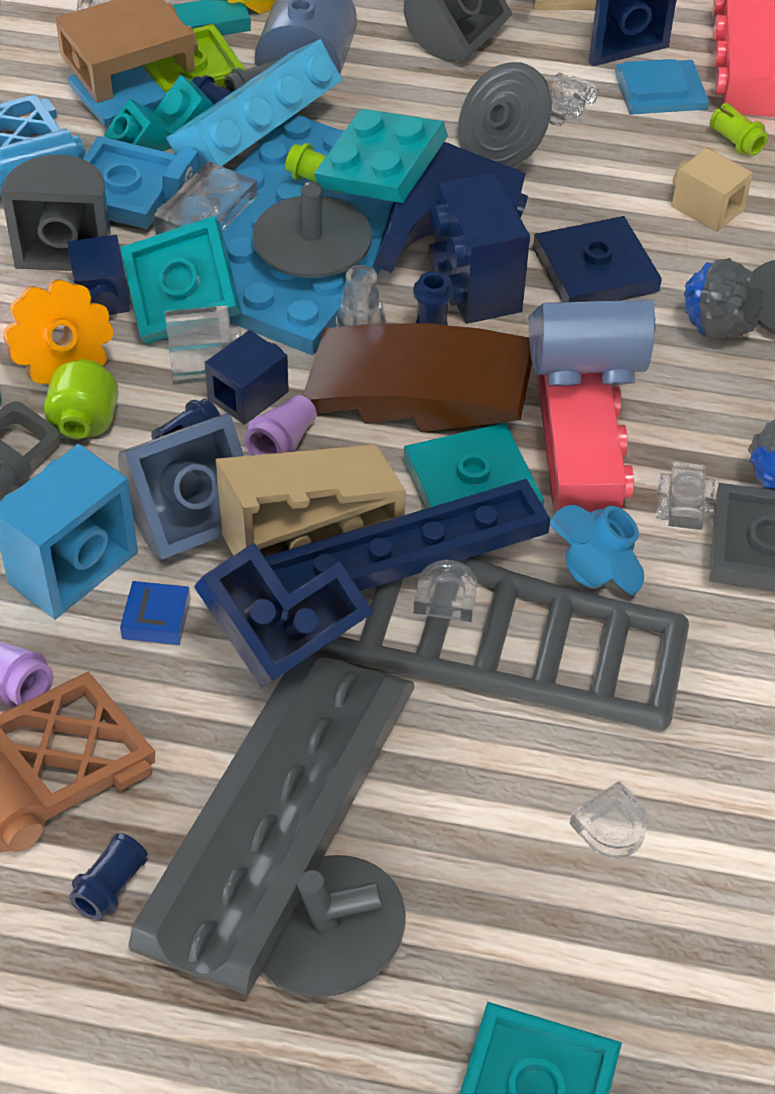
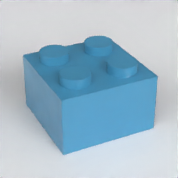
[0,444,138,620]

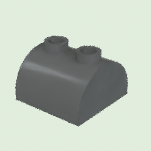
[404,0,513,61]
[0,155,111,271]

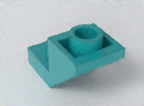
[103,74,214,151]

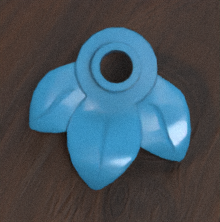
[550,505,644,595]

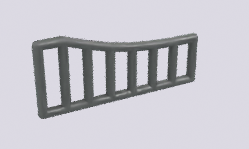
[316,557,689,731]

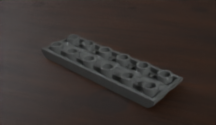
[128,652,415,996]

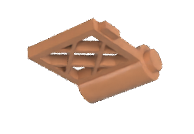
[0,671,156,852]

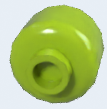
[43,359,119,439]

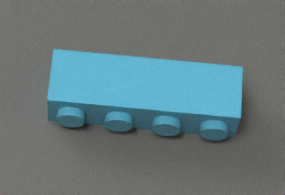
[166,39,343,175]

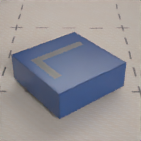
[120,581,191,645]

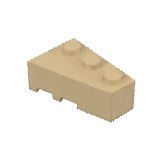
[216,444,406,557]

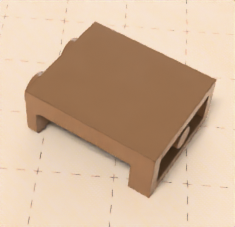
[55,0,198,103]

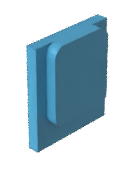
[615,59,709,115]
[67,66,166,127]

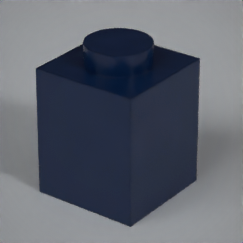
[67,234,130,315]
[204,330,289,425]

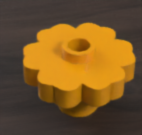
[3,279,114,385]

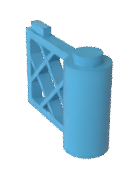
[0,94,86,197]

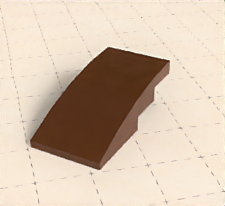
[303,323,532,432]

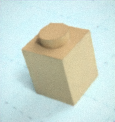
[672,147,753,232]

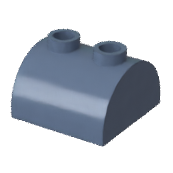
[255,0,357,75]
[528,300,655,386]
[118,413,244,560]

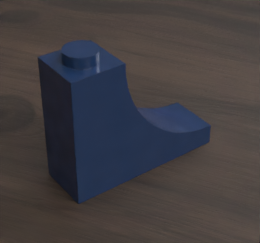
[373,142,528,273]

